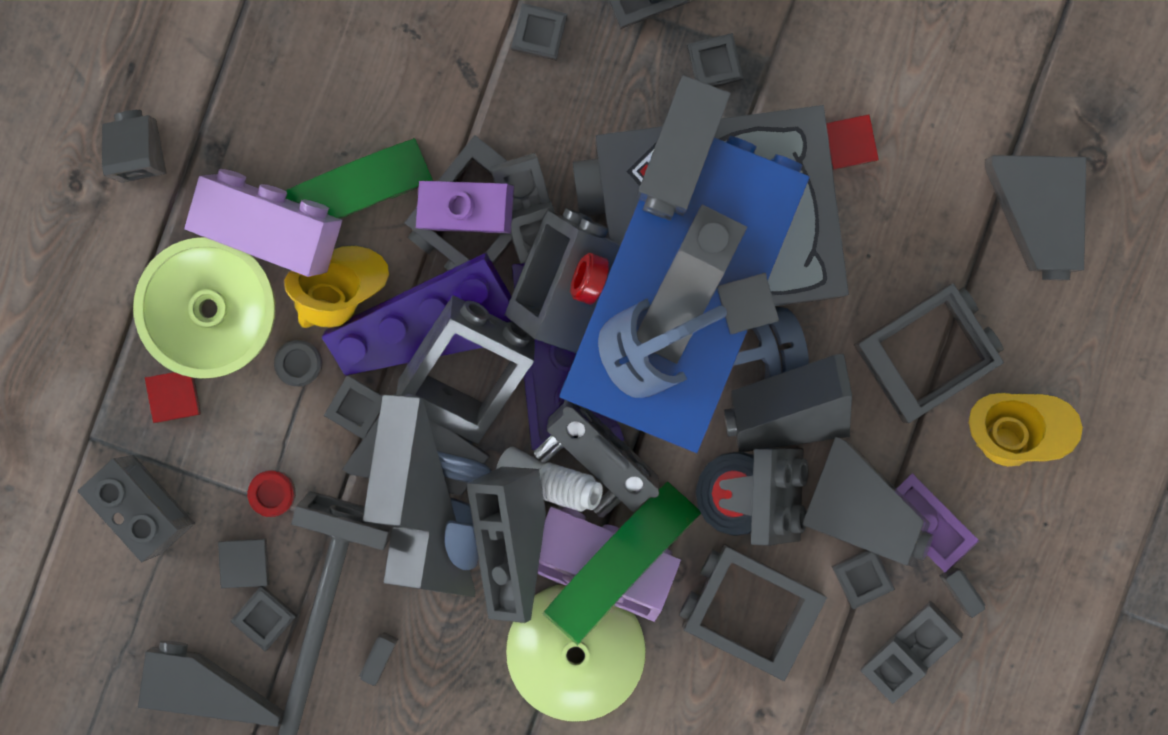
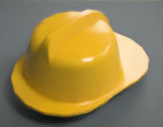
[284,246,389,328]
[968,393,1083,467]

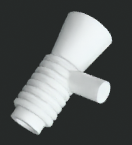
[496,446,603,512]

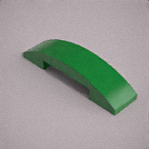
[286,138,433,219]
[543,481,701,646]

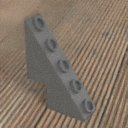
[363,394,476,597]

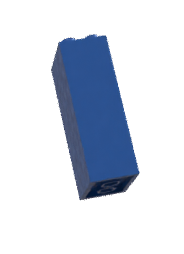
[559,136,810,453]

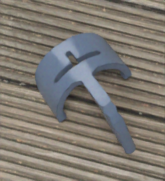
[598,299,727,398]
[733,307,809,379]
[437,451,492,570]

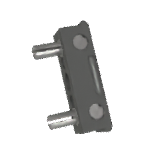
[534,400,659,518]

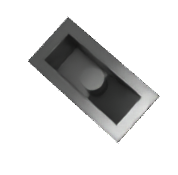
[102,110,167,183]

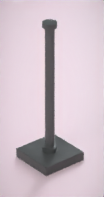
[278,491,392,735]

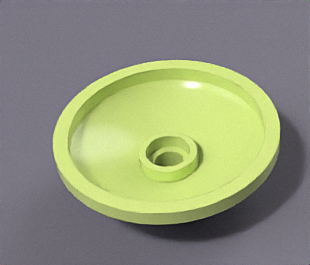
[133,237,275,378]
[506,583,645,722]

